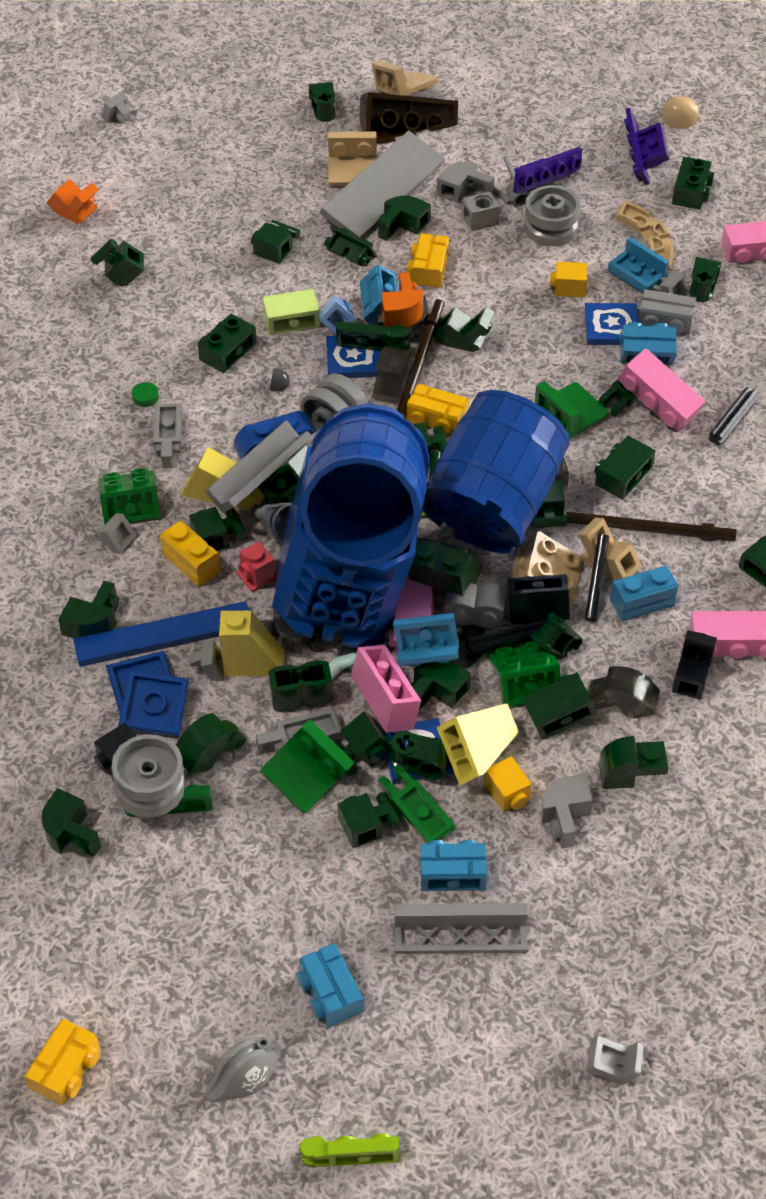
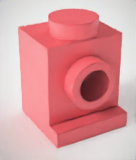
[236,541,276,592]

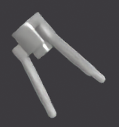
[493,156,529,207]

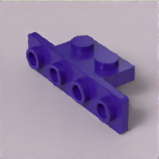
[624,107,670,185]
[511,147,583,194]

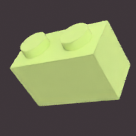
[263,289,320,335]

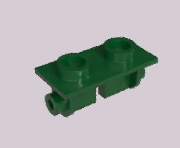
[324,226,377,266]

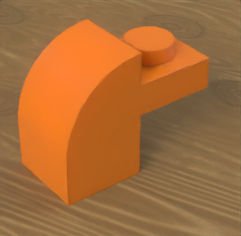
[47,179,99,224]
[381,272,424,328]

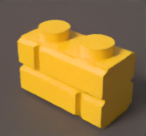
[407,233,449,287]
[407,383,469,434]
[160,521,221,587]
[24,1019,101,1106]

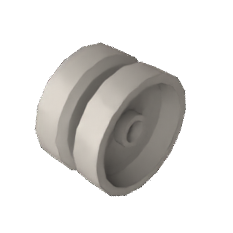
[524,185,580,246]
[300,373,369,431]
[111,734,185,818]

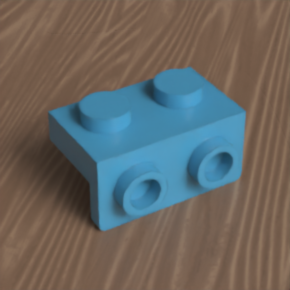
[608,237,669,293]
[393,613,459,667]

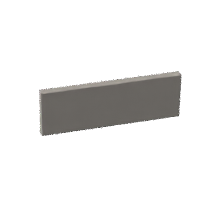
[320,130,446,239]

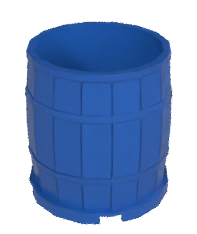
[423,389,570,554]
[300,403,430,567]

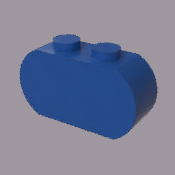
[234,411,317,459]

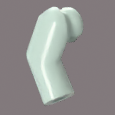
[329,653,356,680]

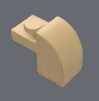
[578,517,642,582]

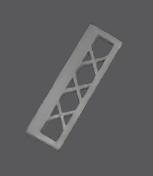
[205,420,313,513]
[395,903,528,954]

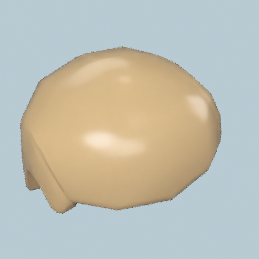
[662,96,699,129]

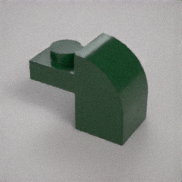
[377,196,431,241]
[434,306,495,352]
[58,581,119,638]
[411,661,471,710]
[176,713,247,774]
[599,736,669,789]
[42,788,101,857]

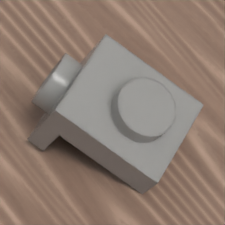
[586,1035,644,1084]

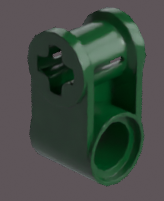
[309,82,336,122]
[689,257,721,302]
[531,613,583,657]
[389,731,449,780]

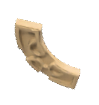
[615,201,674,271]

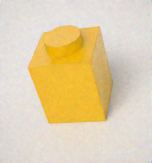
[550,261,587,298]
[484,756,532,812]

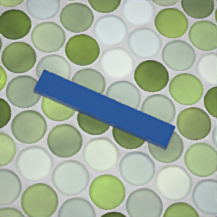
[73,601,249,667]

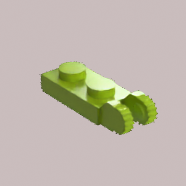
[299,1133,400,1168]

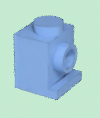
[319,295,356,335]

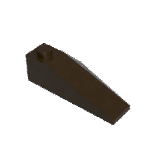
[359,92,459,143]

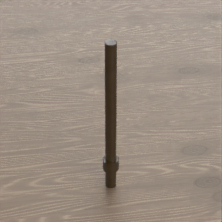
[396,299,445,419]
[566,512,737,541]

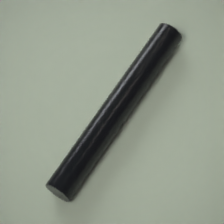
[585,534,609,621]

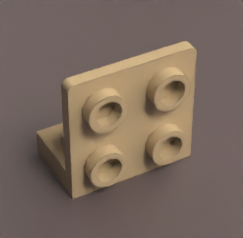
[371,60,438,96]
[328,132,377,186]
[507,530,583,603]

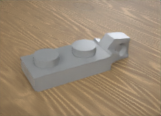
[153,403,183,468]
[256,708,343,755]

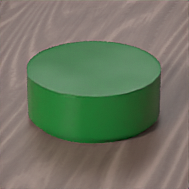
[132,382,159,407]

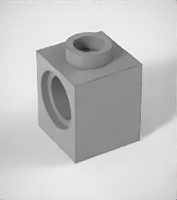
[462,191,502,231]

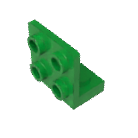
[535,381,609,439]
[98,468,161,524]
[487,641,561,707]
[260,719,355,814]

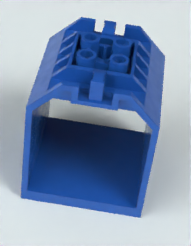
[272,447,418,648]

